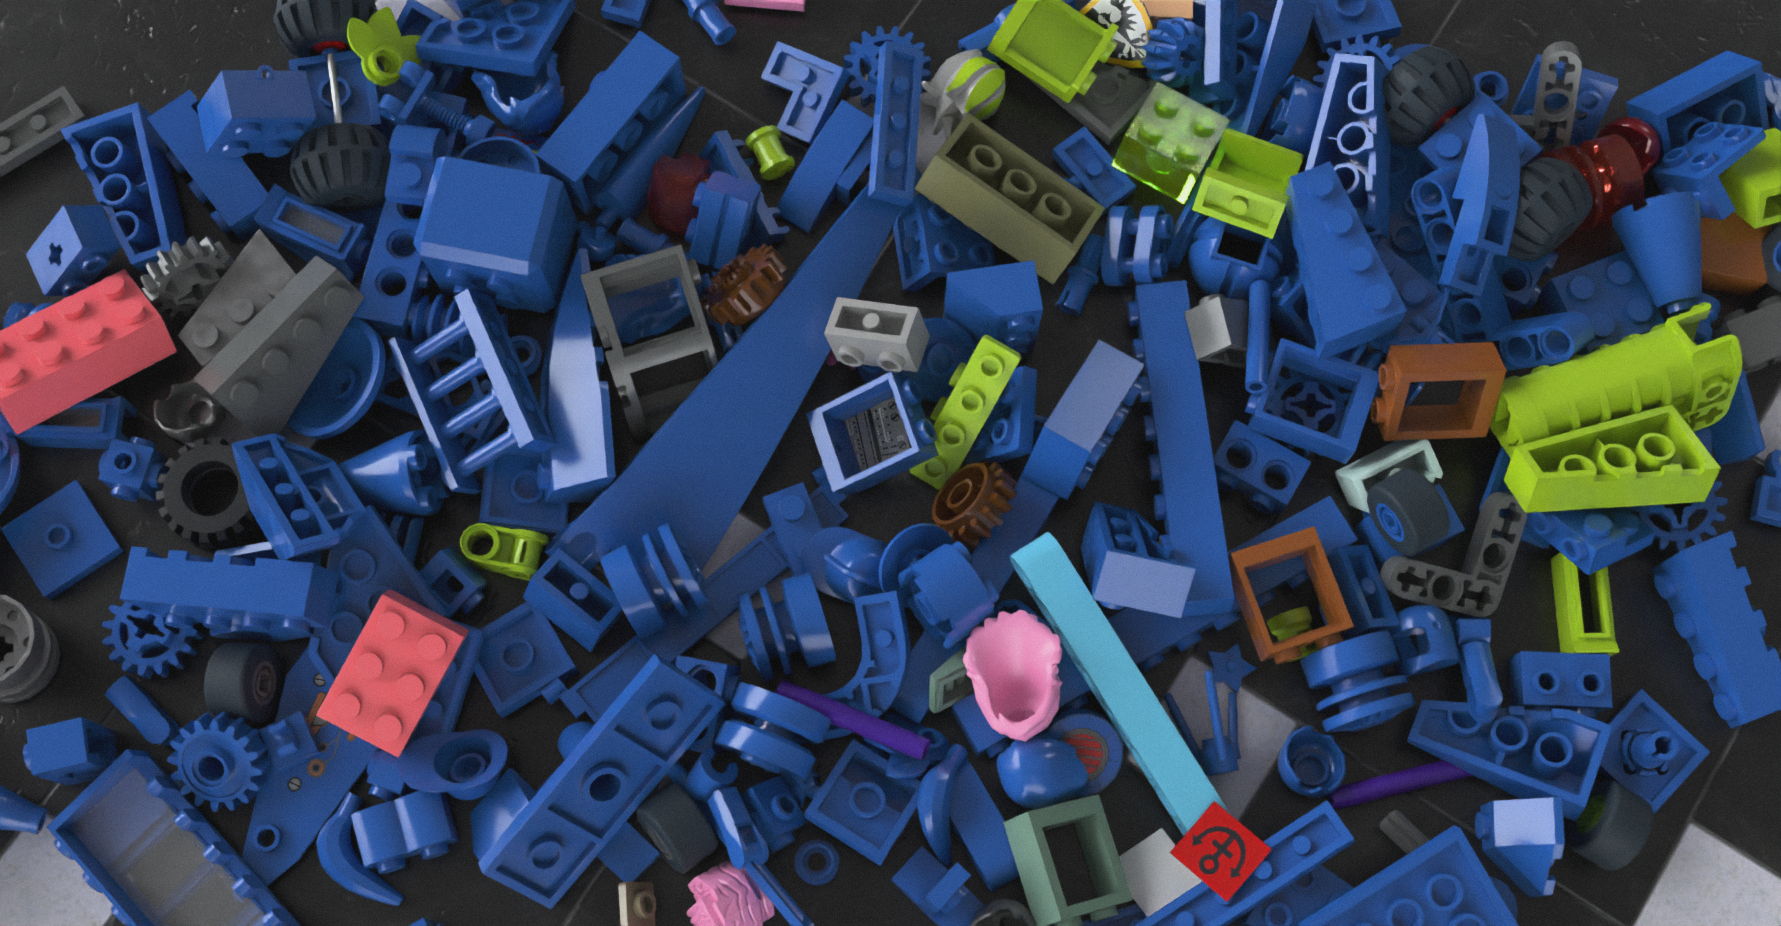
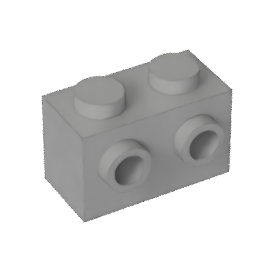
[824,297,930,373]

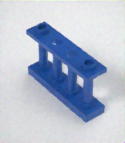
[388,288,556,495]

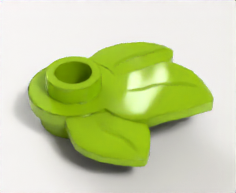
[347,6,422,86]

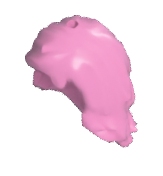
[963,610,1063,742]

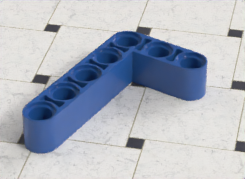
[1411,165,1595,371]

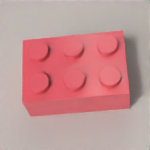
[316,589,470,757]

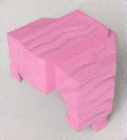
[686,860,775,926]

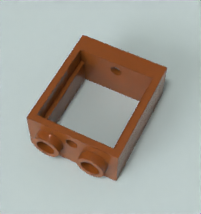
[1370,342,1507,441]
[1228,526,1354,664]

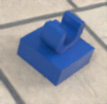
[259,710,322,772]

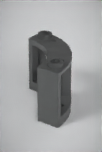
[580,244,718,443]

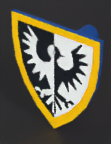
[1079,0,1154,68]

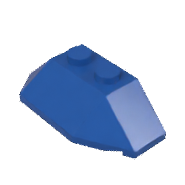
[232,433,367,560]

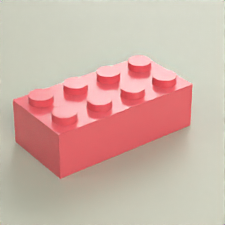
[0,269,177,435]

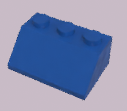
[1626,50,1769,169]
[943,260,1043,359]

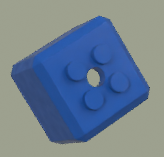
[413,156,578,313]

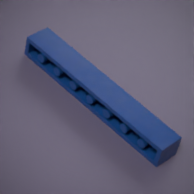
[1127,280,1234,617]

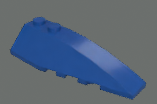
[537,248,616,503]

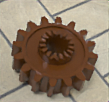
[700,244,787,326]
[932,460,1017,548]

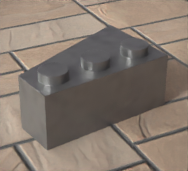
[178,228,296,368]

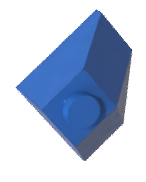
[1475,797,1565,898]

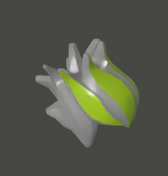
[920,48,1006,139]

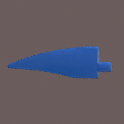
[594,86,706,231]

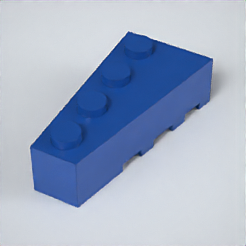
[1305,53,1391,239]
[60,102,188,274]
[1285,161,1407,361]
[1652,531,1781,729]
[120,546,338,634]

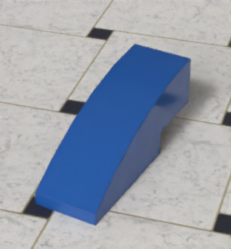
[776,99,874,236]

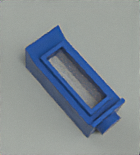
[254,183,374,275]
[13,396,138,449]

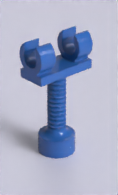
[377,60,496,146]

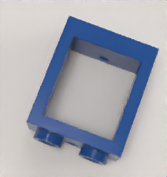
[1245,338,1379,464]
[806,371,939,496]

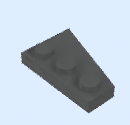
[1019,61,1164,146]

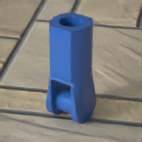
[105,675,181,746]

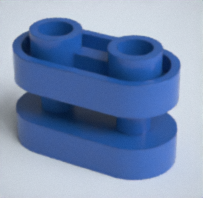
[1101,205,1173,286]

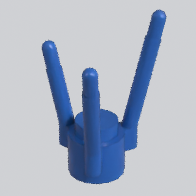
[1164,670,1241,776]

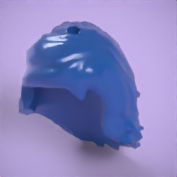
[471,50,565,136]
[589,254,701,344]

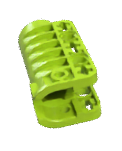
[1489,302,1742,459]

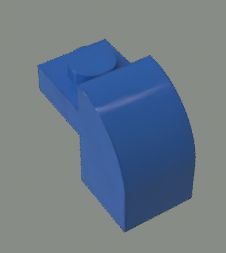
[384,124,448,206]

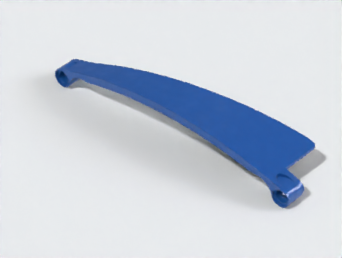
[544,167,923,596]

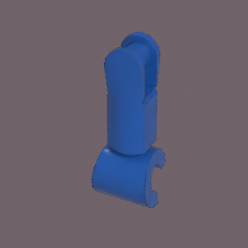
[1447,615,1503,723]
[685,746,769,869]

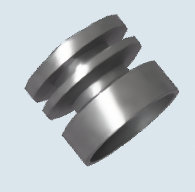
[0,595,61,703]

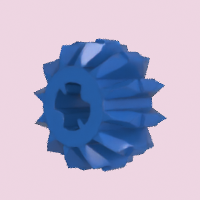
[1141,17,1205,88]

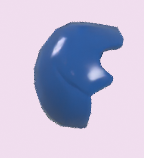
[1278,726,1346,798]

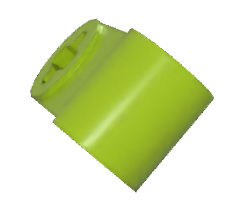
[460,523,549,581]

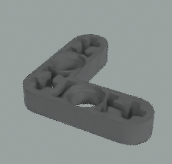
[1508,41,1582,159]
[1380,492,1528,617]

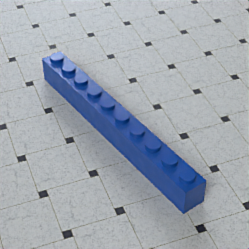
[951,496,1358,759]

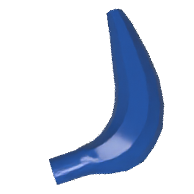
[917,744,967,867]
[316,792,404,906]

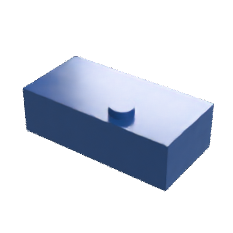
[535,31,687,215]

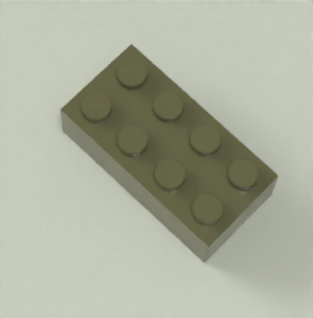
[914,113,1105,284]

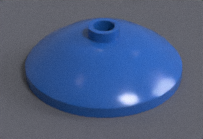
[287,318,386,439]

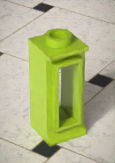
[1550,552,1619,657]

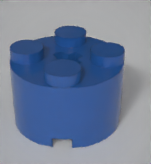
[898,541,999,649]

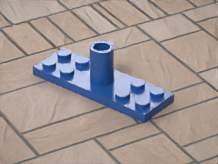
[478,654,726,909]

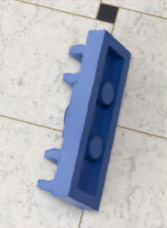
[698,130,790,251]

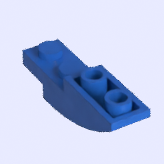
[1438,114,1520,297]

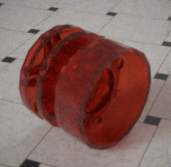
[1538,133,1644,235]

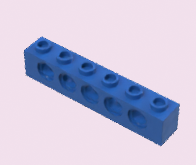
[353,91,475,340]

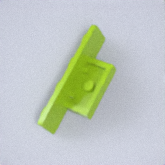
[910,335,1022,490]

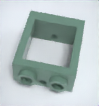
[1003,794,1133,926]

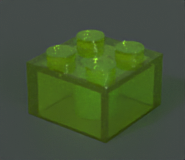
[1111,81,1230,204]

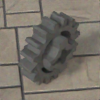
[140,236,234,318]

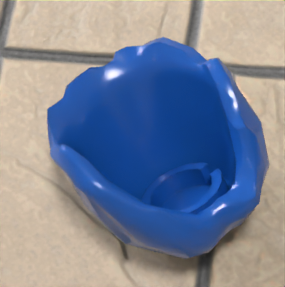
[996,735,1089,809]

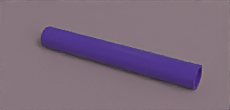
[776,679,931,761]
[1327,760,1474,811]

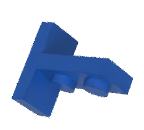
[890,846,985,926]

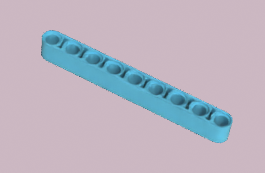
[1009,532,1231,836]

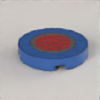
[1038,708,1123,798]

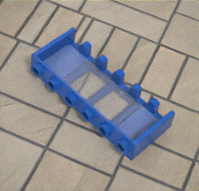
[47,749,301,926]

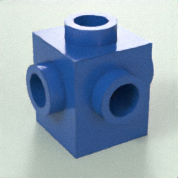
[98,437,169,502]
[740,775,807,853]

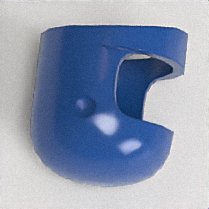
[1389,604,1461,677]

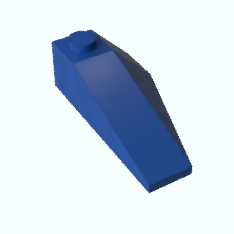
[1212,0,1316,146]
[1407,700,1613,821]

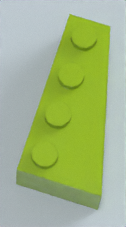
[1503,404,1721,513]

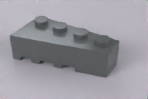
[193,256,364,437]

